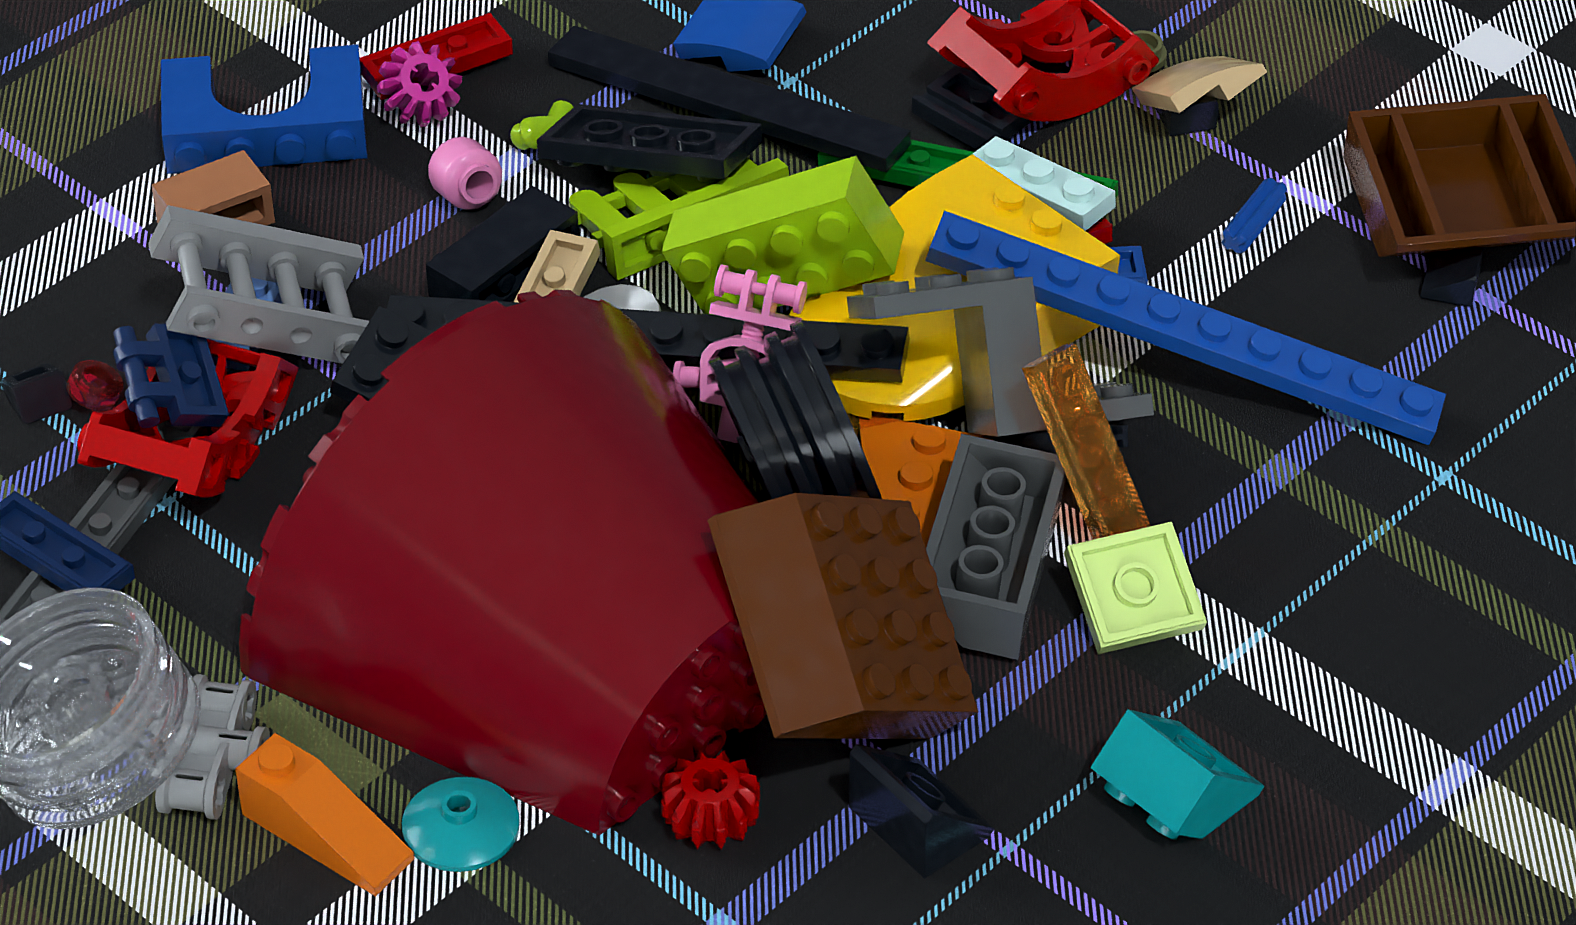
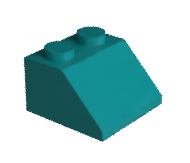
[1090,709,1264,840]

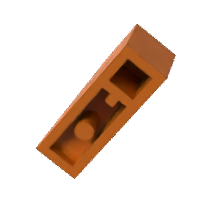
[235,733,414,897]

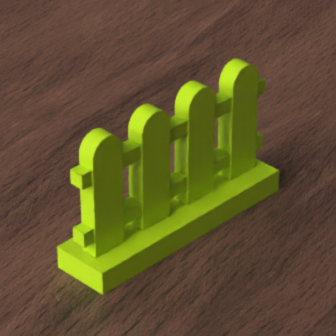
[569,157,789,280]

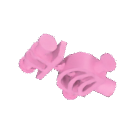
[673,264,807,443]

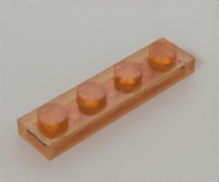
[1022,343,1151,540]

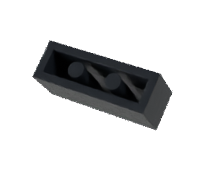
[426,186,579,302]

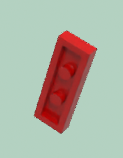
[360,13,513,100]

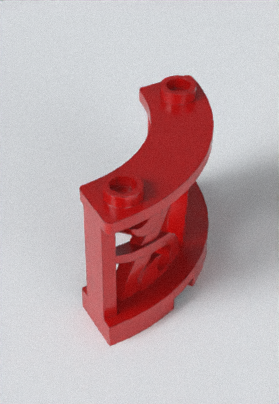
[927,0,1159,122]
[77,339,299,498]

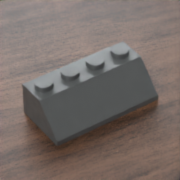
[926,433,1069,660]

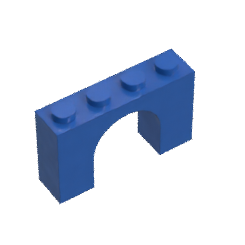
[161,44,367,174]

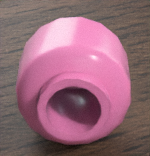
[428,136,502,210]

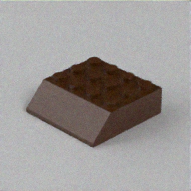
[1343,94,1576,257]
[708,493,979,739]

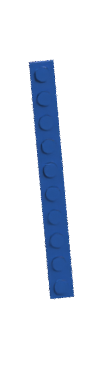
[925,210,1446,445]

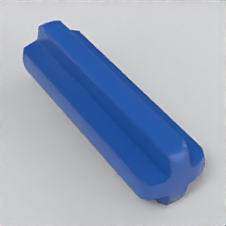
[1222,178,1287,254]

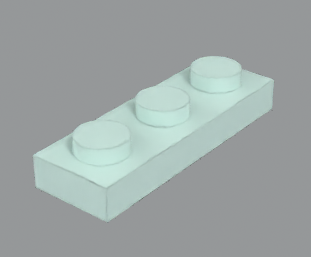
[973,136,1116,231]

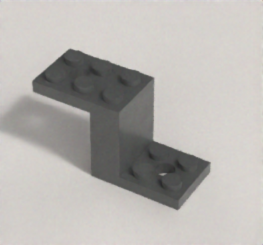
[847,267,1154,437]

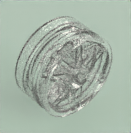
[0,588,201,829]

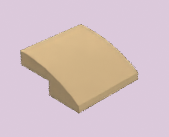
[1132,56,1267,113]

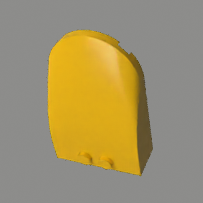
[789,154,1120,421]

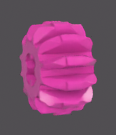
[377,41,462,127]

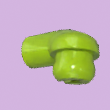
[510,100,573,150]

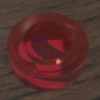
[66,360,124,411]

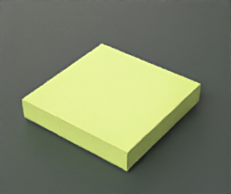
[1064,522,1207,655]

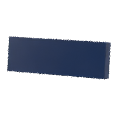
[0,491,135,610]

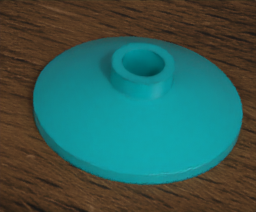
[402,777,520,872]

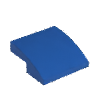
[673,0,807,72]

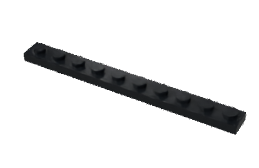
[387,295,910,383]

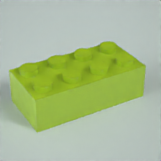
[661,156,904,315]

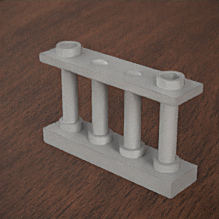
[148,205,369,364]

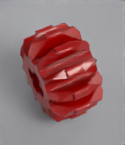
[661,750,760,850]

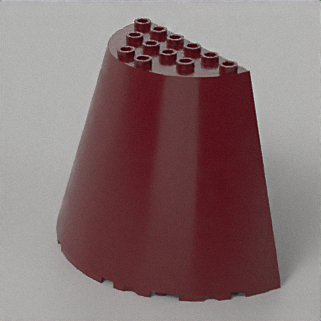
[239,290,767,836]

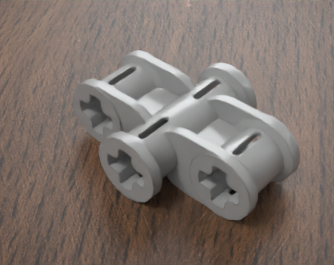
[143,674,270,820]

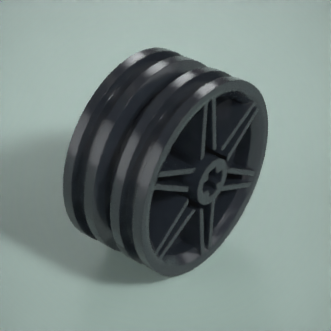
[708,320,882,500]

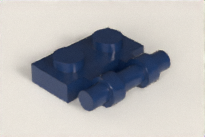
[113,323,229,428]

